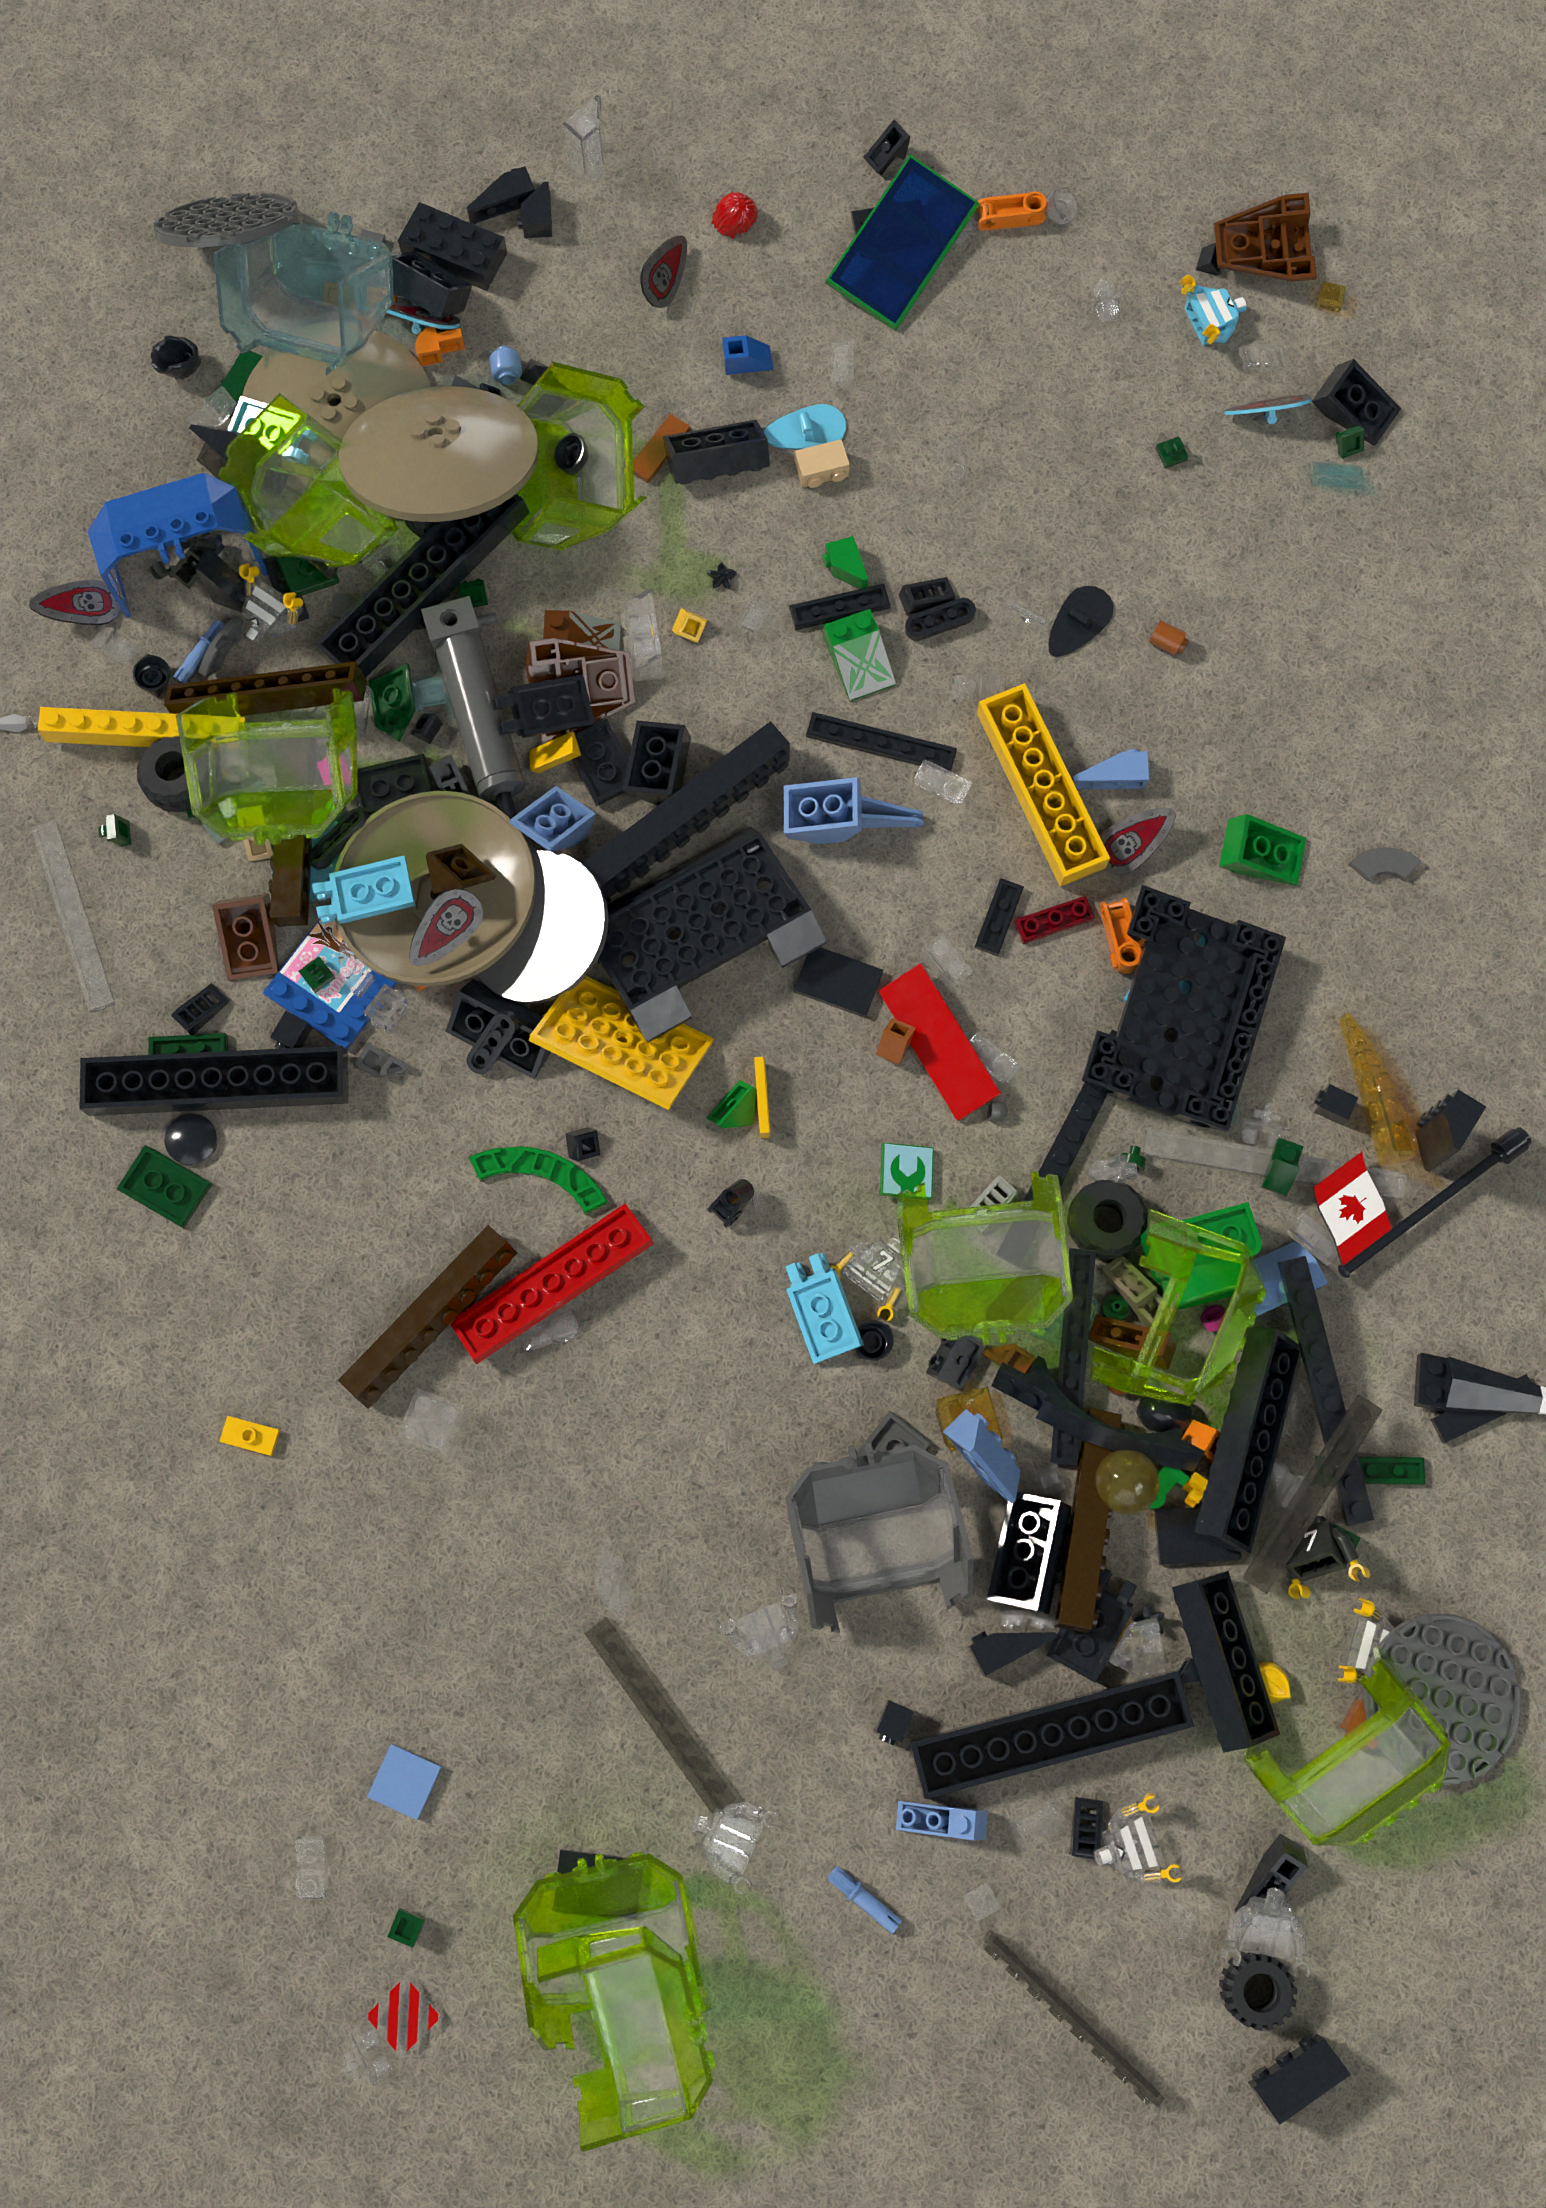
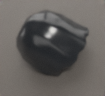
[151,335,201,379]
[1136,1389,1192,1433]

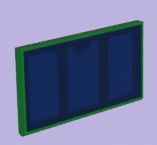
[825,154,980,331]

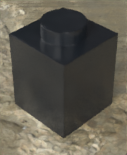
[270,1011,313,1049]
[1313,1084,1359,1126]
[875,1700,914,1746]

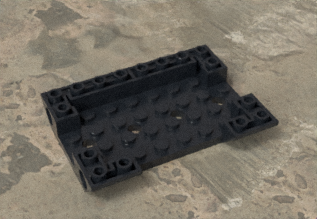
[597,827,827,1043]
[1081,885,1286,1132]

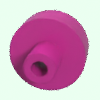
[1200,1305,1229,1333]

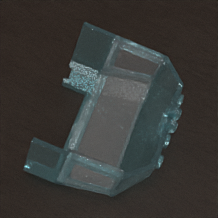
[213,211,394,376]

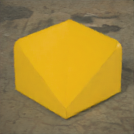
[672,608,707,643]

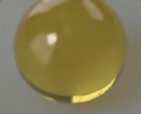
[1095,1450,1160,1515]

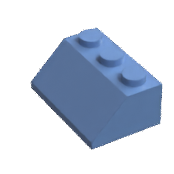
[1237,1240,1328,1320]
[943,1410,1021,1504]

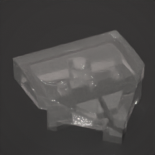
[1109,1618,1166,1680]

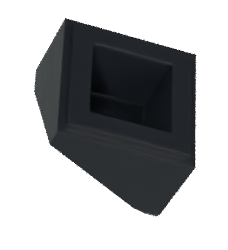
[565,1127,600,1161]

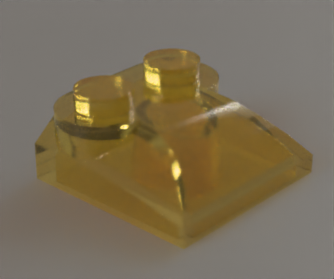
[936,1386,1003,1452]

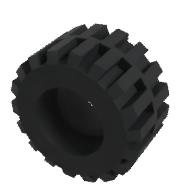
[1219,1950,1297,2031]

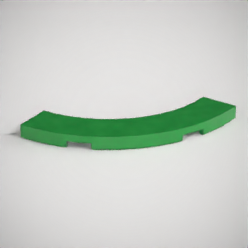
[468,1146,608,1215]

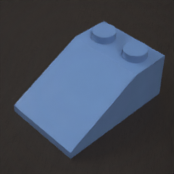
[510,786,596,851]

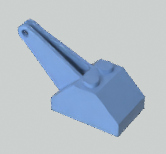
[784,777,923,844]

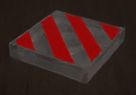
[363,1973,445,2059]

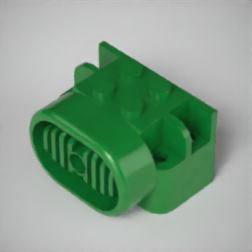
[1138,1202,1262,1310]

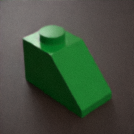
[822,536,868,589]

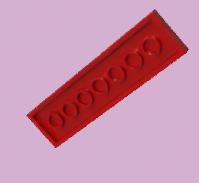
[450,1203,654,1365]

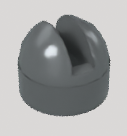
[987,1100,1008,1122]

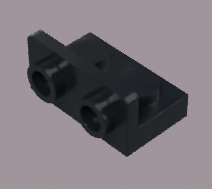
[926,1327,986,1392]

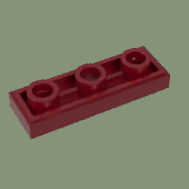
[1014,895,1095,945]

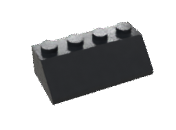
[663,419,770,484]
[445,979,551,1079]
[1415,1089,1486,1172]

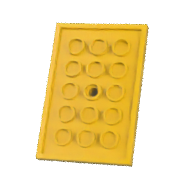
[529,975,714,1110]

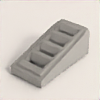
[962,1175,1018,1233]

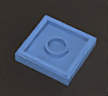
[367,1744,442,1820]

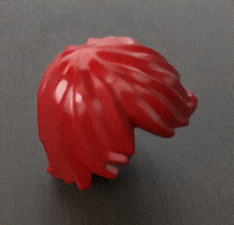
[711,192,758,239]

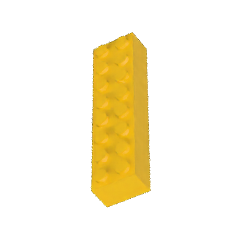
[976,683,1110,887]

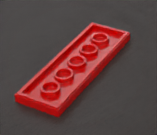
[878,963,1002,1121]

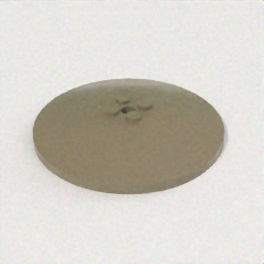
[242,324,431,502]
[339,386,539,522]
[334,791,536,987]

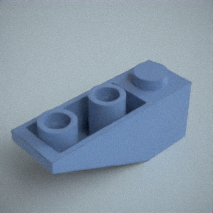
[896,1801,988,1840]

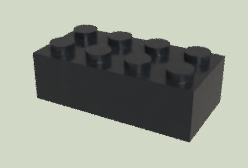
[398,202,507,291]
[987,1492,1072,1615]

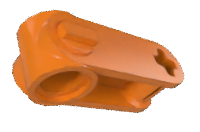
[976,191,1047,231]
[1100,897,1143,974]

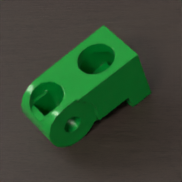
[1139,1465,1190,1509]

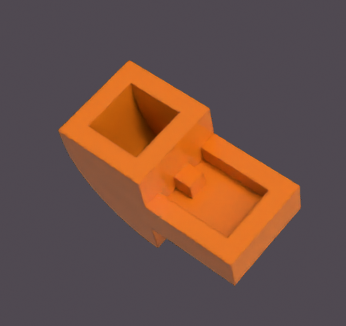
[415,326,465,366]

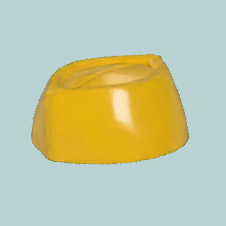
[1258,1661,1291,1704]

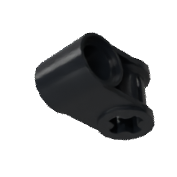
[707,1179,754,1229]

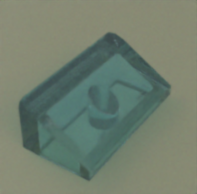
[1312,462,1364,490]

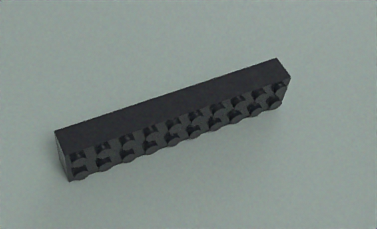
[314,493,530,678]
[581,721,790,904]
[79,1046,349,1116]
[908,1671,1194,1799]

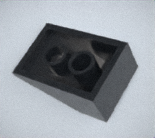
[1312,359,1401,446]

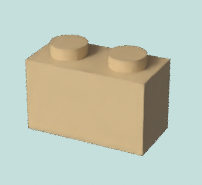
[794,439,850,488]

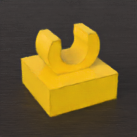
[1182,1472,1208,1508]

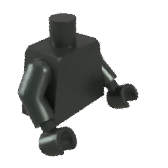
[150,532,225,589]

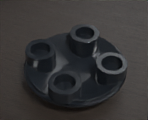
[164,1114,217,1165]

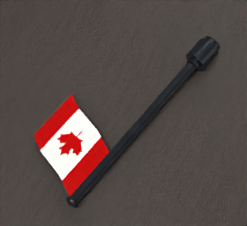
[1313,1127,1532,1278]

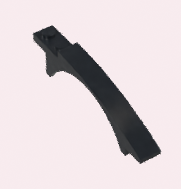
[991,1356,1205,1472]

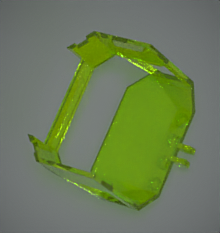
[1090,1209,1267,1406]

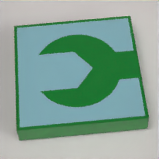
[879,1142,934,1200]

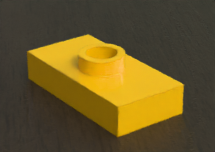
[219,1416,281,1456]

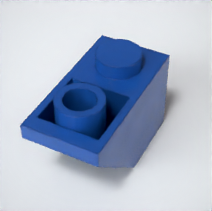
[722,335,773,375]

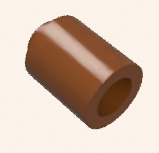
[1149,620,1189,656]

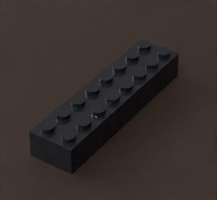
[1194,1326,1302,1554]

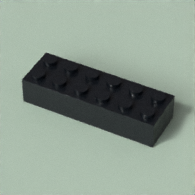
[1172,1571,1281,1753]

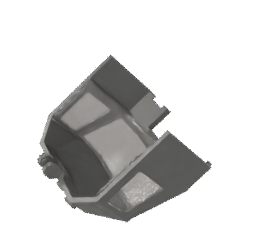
[786,1442,974,1633]

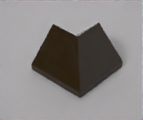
[426,844,497,893]

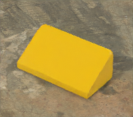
[530,731,581,774]

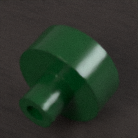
[1119,1145,1147,1171]
[1101,1294,1129,1321]

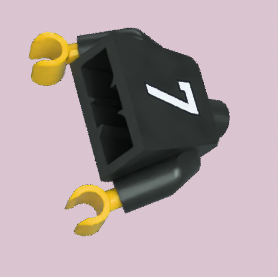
[1284,1516,1370,1599]

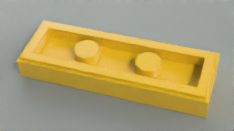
[754,1057,770,1138]

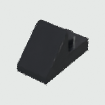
[863,119,911,175]

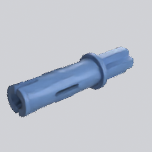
[172,620,225,683]
[827,1866,902,1934]

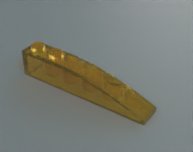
[1339,1012,1418,1167]

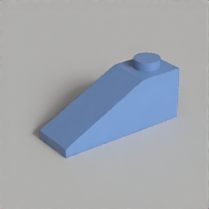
[1072,749,1149,789]

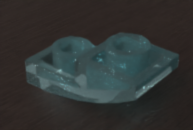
[412,676,447,712]

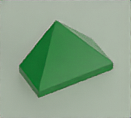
[706,1080,756,1129]

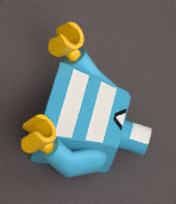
[1179,275,1247,346]

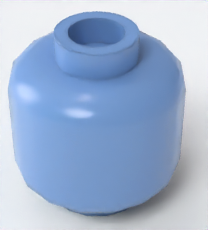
[489,346,522,385]

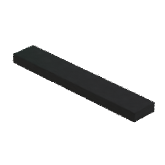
[806,712,957,774]

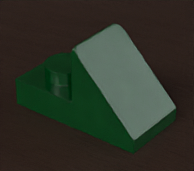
[1261,1137,1304,1196]

